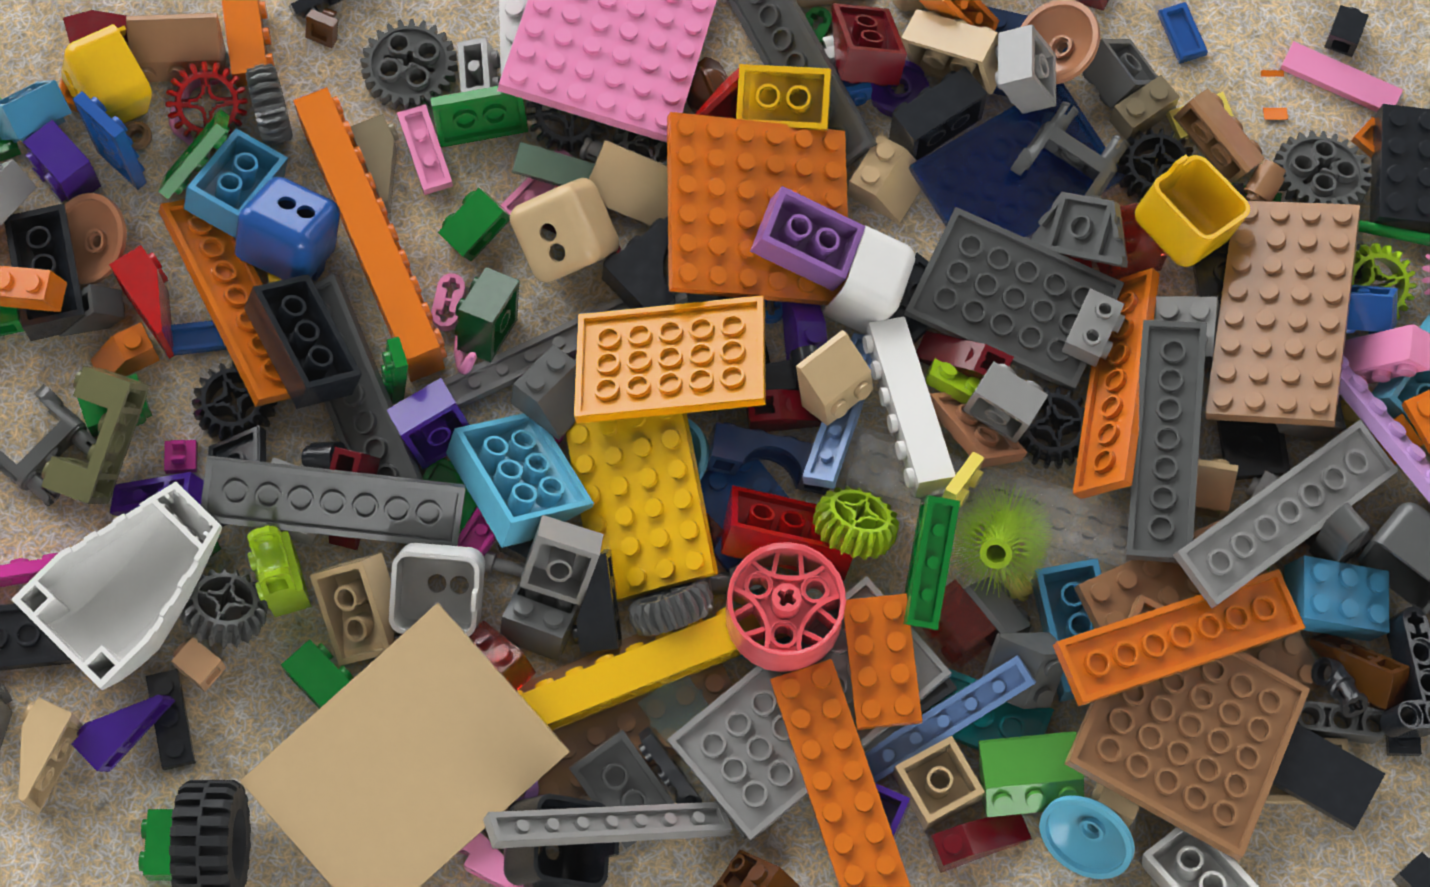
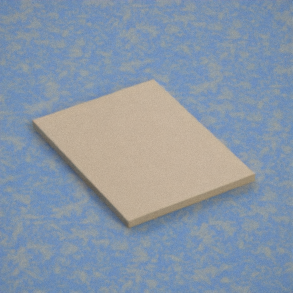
[240,603,570,887]

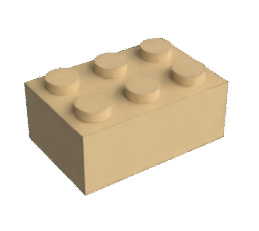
[901,9,998,94]

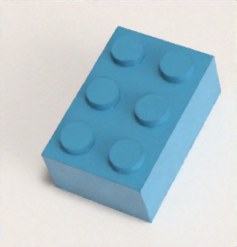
[184,128,288,238]
[1284,555,1390,641]

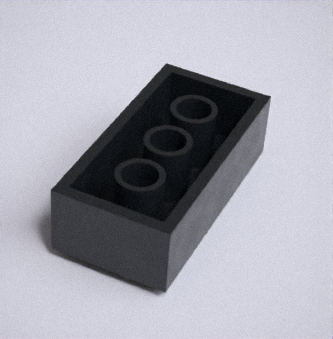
[1369,104,1430,234]
[244,274,362,409]

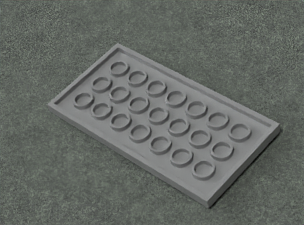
[667,576,952,842]

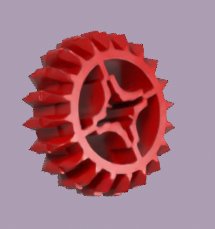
[165,61,248,139]

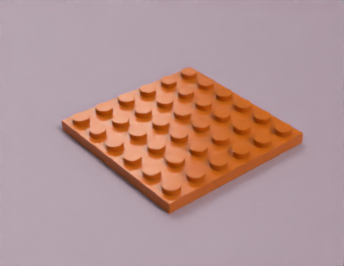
[667,112,849,306]

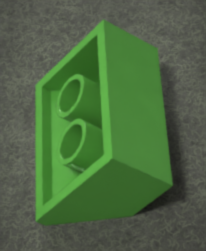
[978,731,1084,817]

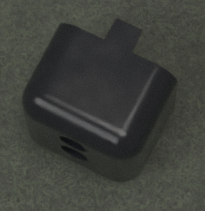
[503,793,619,887]

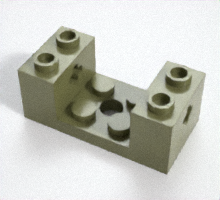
[41,366,151,504]

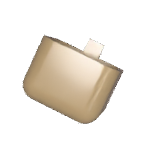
[510,178,620,283]

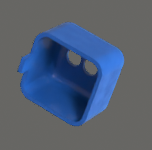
[235,177,340,281]

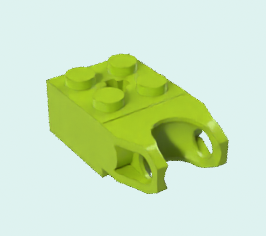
[247,525,312,617]

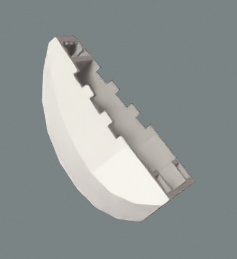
[11,482,222,690]

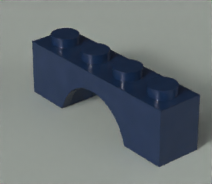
[706,422,830,495]

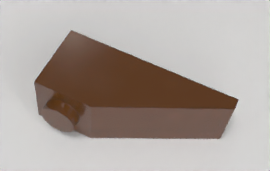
[1309,634,1411,710]

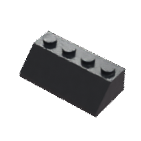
[4,203,85,341]

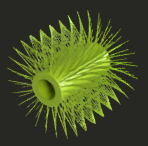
[950,483,1054,596]

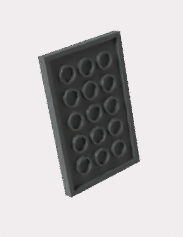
[904,207,1124,392]

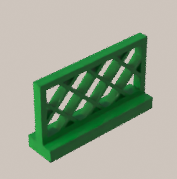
[903,495,960,630]

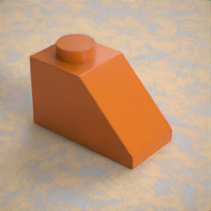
[90,322,160,376]

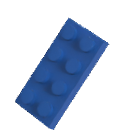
[73,91,147,190]

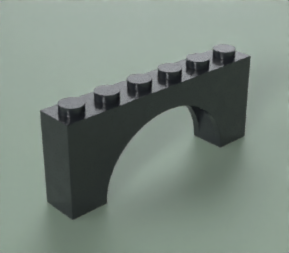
[602,216,676,309]

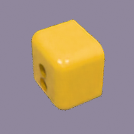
[61,24,152,124]
[1135,154,1250,267]

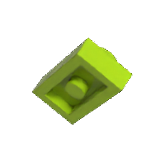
[925,358,981,404]

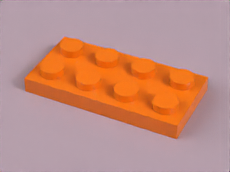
[844,593,922,730]

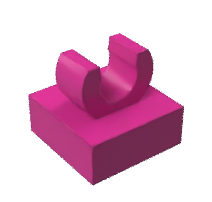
[164,440,198,474]

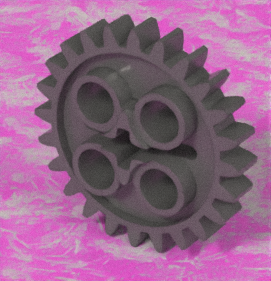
[360,19,458,110]
[1273,130,1372,205]

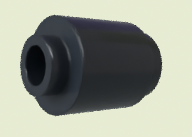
[301,441,348,469]

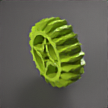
[1352,243,1418,320]
[813,486,900,560]

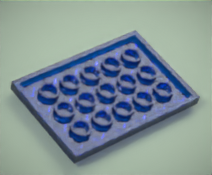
[909,83,1125,238]

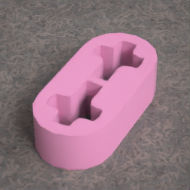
[431,273,466,331]

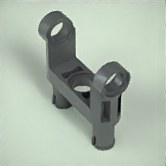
[1010,102,1129,199]
[0,384,97,506]

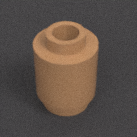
[1243,159,1286,202]

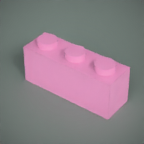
[1344,324,1430,384]

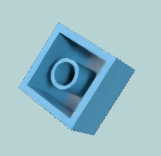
[0,80,72,143]

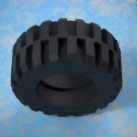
[169,780,251,887]

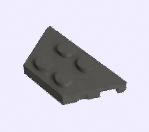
[1025,192,1128,268]

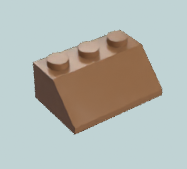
[126,13,226,83]
[1173,88,1265,183]

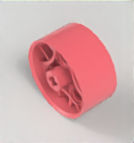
[726,542,846,672]

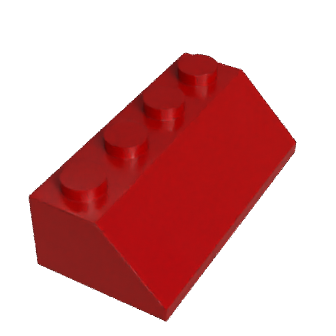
[721,485,853,581]

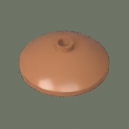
[1021,0,1100,85]
[65,193,127,285]

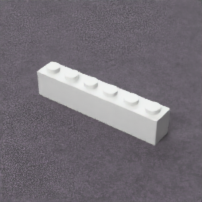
[862,317,955,499]

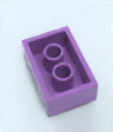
[750,186,865,291]

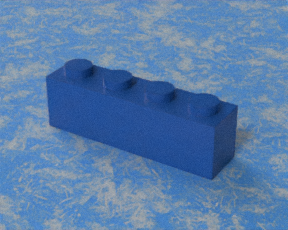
[1346,285,1398,334]

